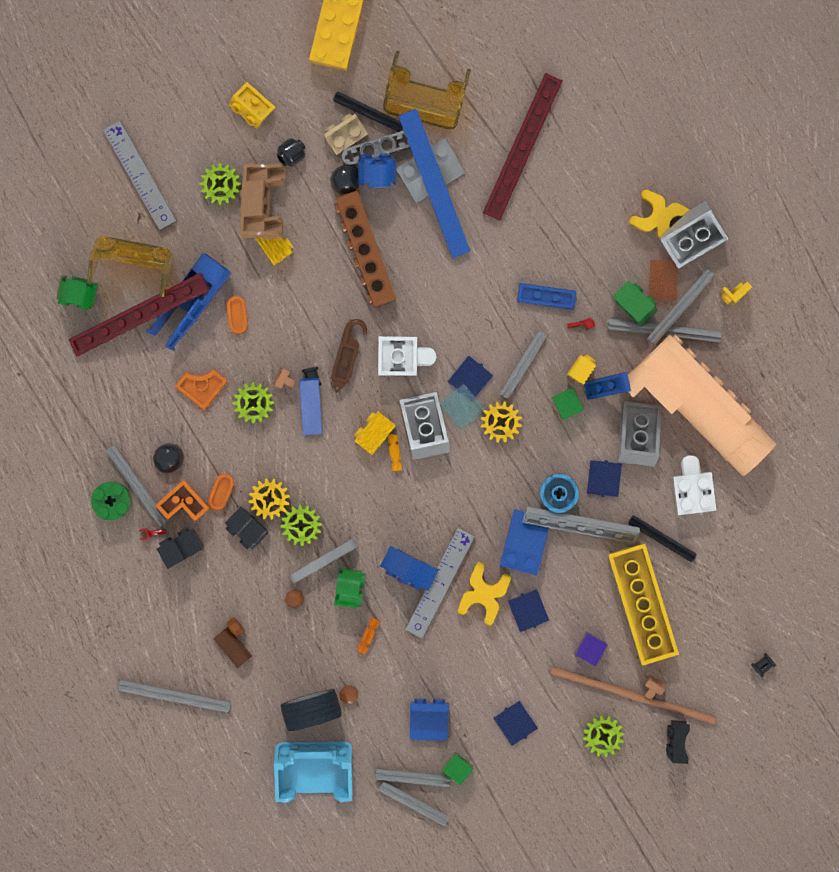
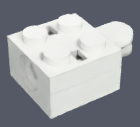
[378,336,436,376]
[672,455,716,515]

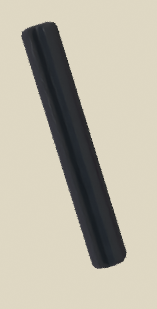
[333,92,403,132]
[628,515,697,562]

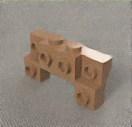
[239,163,286,240]

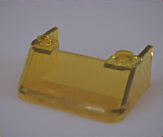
[383,51,471,129]
[88,236,174,297]

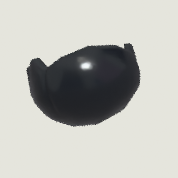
[330,165,360,194]
[153,443,184,473]

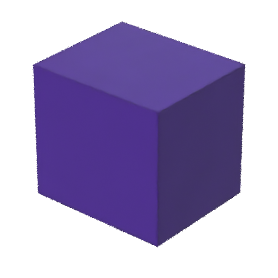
[574,632,608,666]

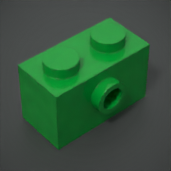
[612,280,658,327]

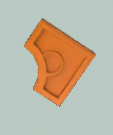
[174,369,228,411]

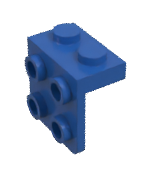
[410,698,449,741]

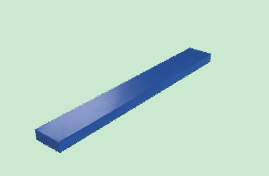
[398,108,470,258]

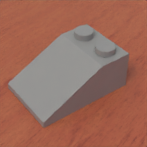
[660,201,728,269]
[399,392,450,460]
[617,401,662,467]

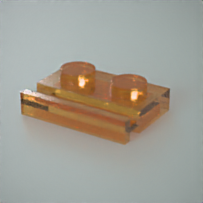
[648,260,678,300]

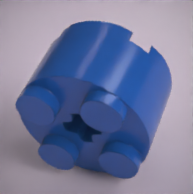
[358,153,397,188]

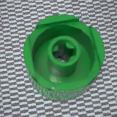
[56,275,99,310]
[91,481,132,520]
[334,568,366,609]

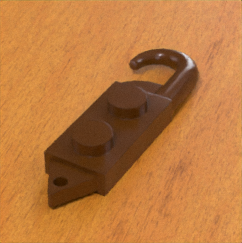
[330,319,367,393]

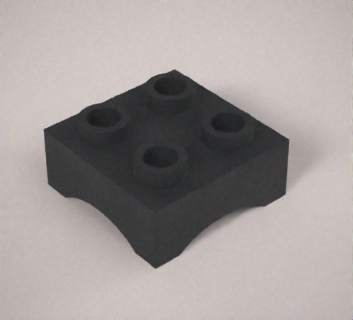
[666,720,690,764]

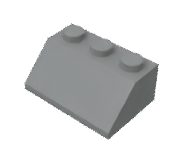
[396,139,465,203]

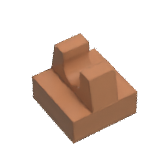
[273,367,296,389]
[645,674,666,700]

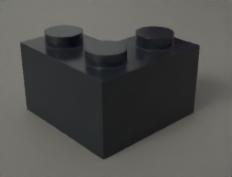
[156,528,204,569]

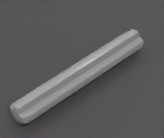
[500,331,547,399]
[375,769,451,787]
[379,782,449,826]

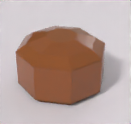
[285,589,304,609]
[227,617,244,636]
[339,685,358,704]

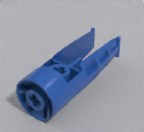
[146,252,232,351]

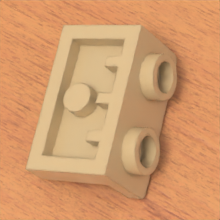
[323,114,368,156]

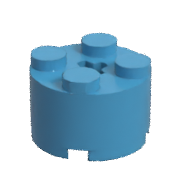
[539,474,579,513]

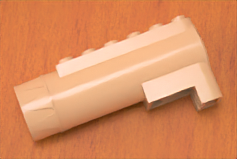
[628,334,776,476]

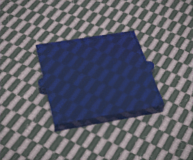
[448,356,493,401]
[587,460,622,497]
[508,589,549,632]
[493,700,538,746]

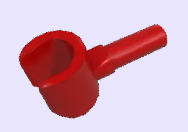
[567,318,595,330]
[139,528,167,540]

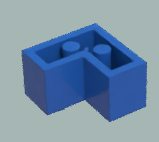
[380,546,439,591]

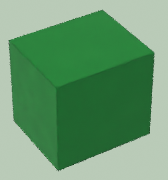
[552,388,584,420]
[442,752,473,785]

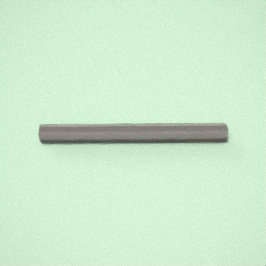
[607,319,722,343]
[118,680,231,713]

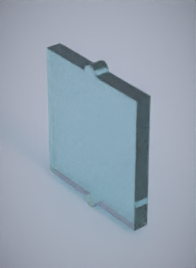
[440,383,485,429]

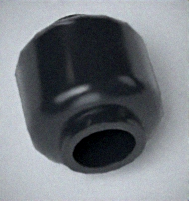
[277,138,305,167]

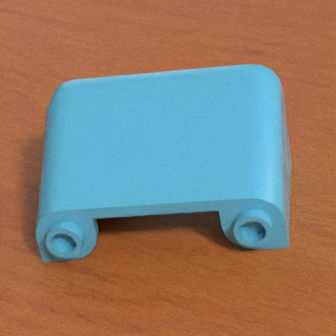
[274,741,353,803]

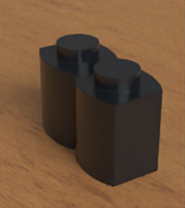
[225,506,269,550]

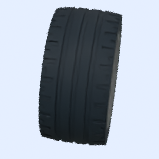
[281,689,342,731]

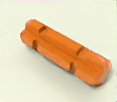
[357,617,380,654]

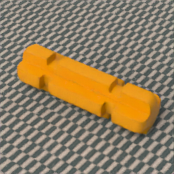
[387,434,402,472]

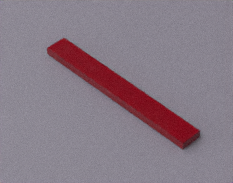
[483,73,563,221]
[68,273,210,357]

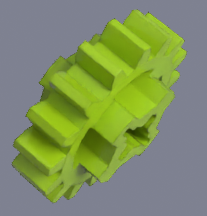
[199,163,242,205]
[232,382,275,424]
[280,504,322,546]
[583,715,625,757]

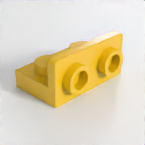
[229,82,275,129]
[720,281,752,306]

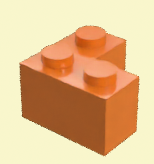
[155,479,211,521]

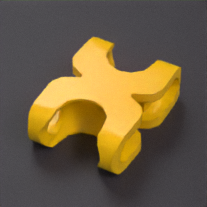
[628,190,690,239]
[458,561,511,626]

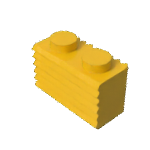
[255,237,293,266]
[567,354,596,384]
[354,411,396,455]

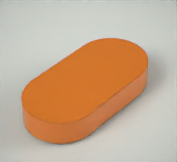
[226,296,248,334]
[208,473,235,510]

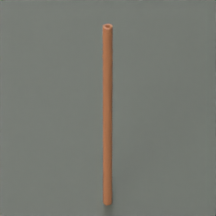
[550,667,717,725]

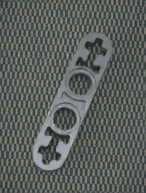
[342,131,410,166]
[289,539,358,584]

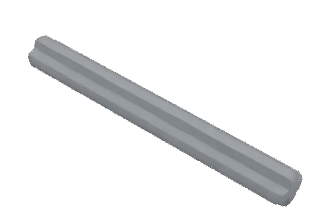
[647,270,715,345]
[106,445,168,527]

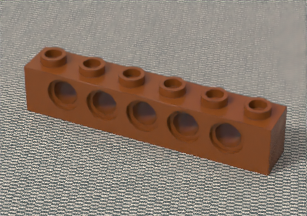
[334,191,396,308]

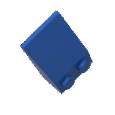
[499,509,549,575]

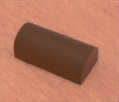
[213,627,252,668]

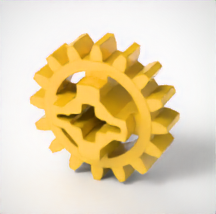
[481,401,522,443]
[248,478,290,520]

